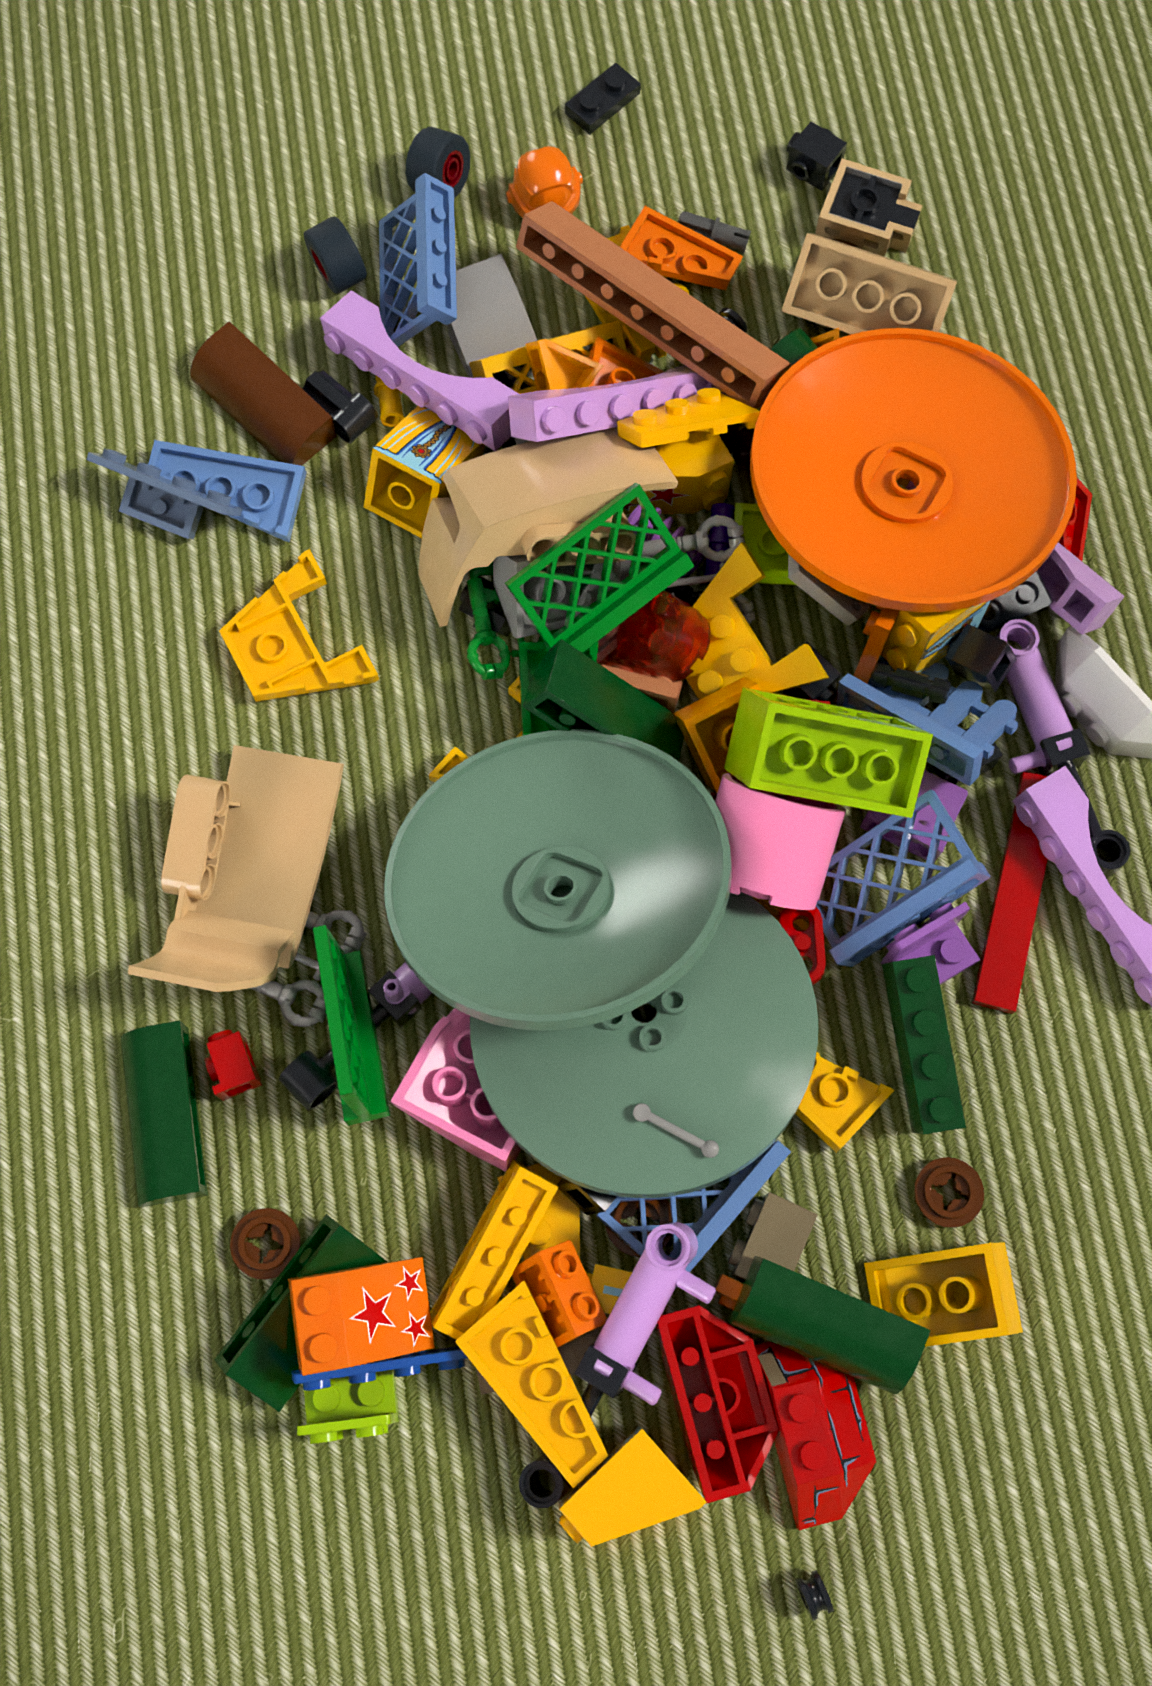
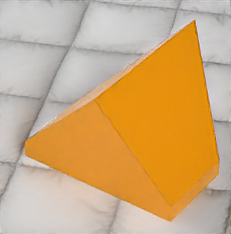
[525,339,604,391]

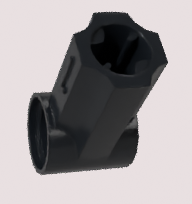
[302,370,379,444]

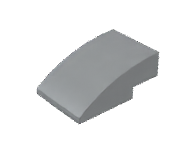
[447,254,537,383]

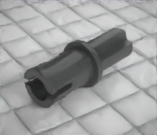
[678,211,751,255]

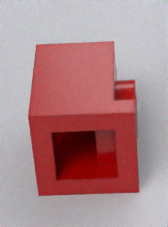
[204,1030,262,1101]

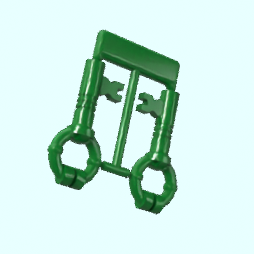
[467,562,560,680]

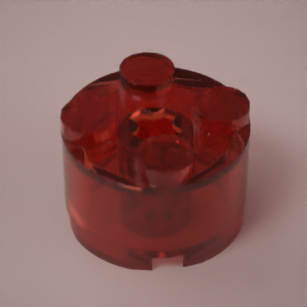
[617,590,711,683]

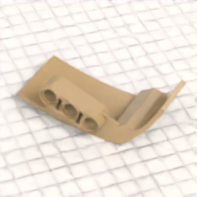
[418,427,678,627]
[128,745,344,992]

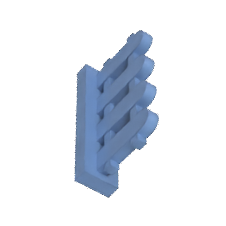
[836,652,1018,786]

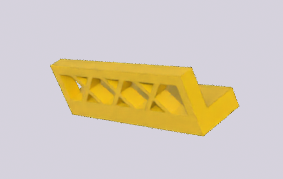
[469,320,627,394]
[430,1159,558,1340]

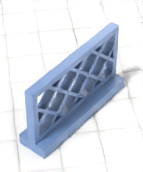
[379,173,457,347]
[816,789,991,967]
[596,1141,791,1289]

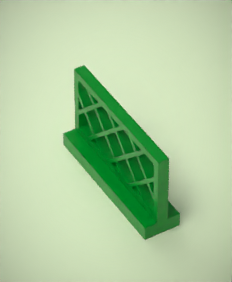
[505,483,694,653]
[313,925,390,1126]

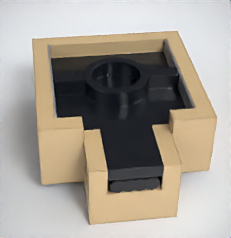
[815,158,923,257]

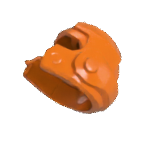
[506,146,583,218]

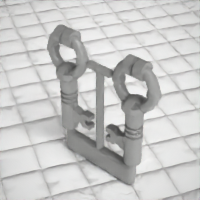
[620,515,755,631]
[250,910,367,1027]

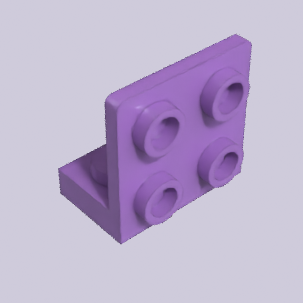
[860,770,968,861]
[880,902,980,985]

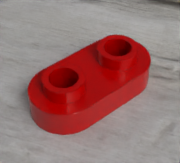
[780,907,826,985]

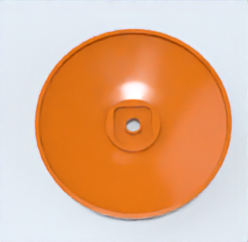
[750,328,1077,612]

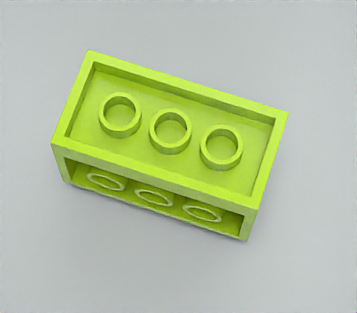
[724,687,933,818]

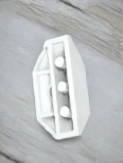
[1055,626,1152,759]

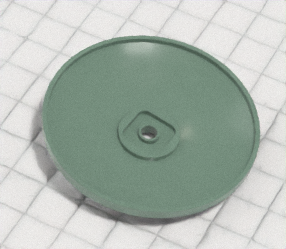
[384,729,732,1031]
[470,885,818,1198]

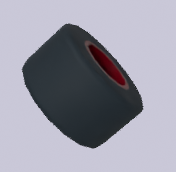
[405,126,471,199]
[304,216,367,294]

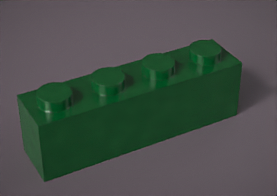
[882,955,966,1135]

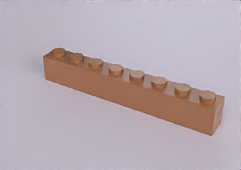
[516,201,791,409]

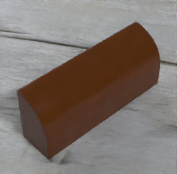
[190,321,337,466]

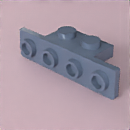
[86,448,242,539]

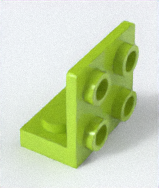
[297,1370,399,1444]

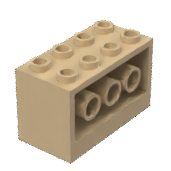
[781,233,957,334]

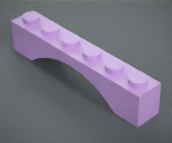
[320,290,519,451]
[508,366,730,442]
[905,481,1125,635]
[1013,766,1152,1007]

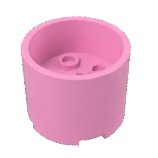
[715,773,846,910]

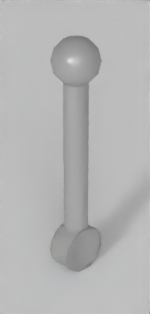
[633,1103,719,1158]

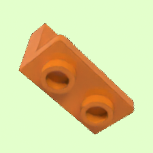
[512,1240,607,1348]

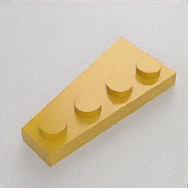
[455,1281,609,1488]

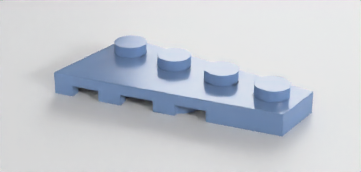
[148,440,307,543]

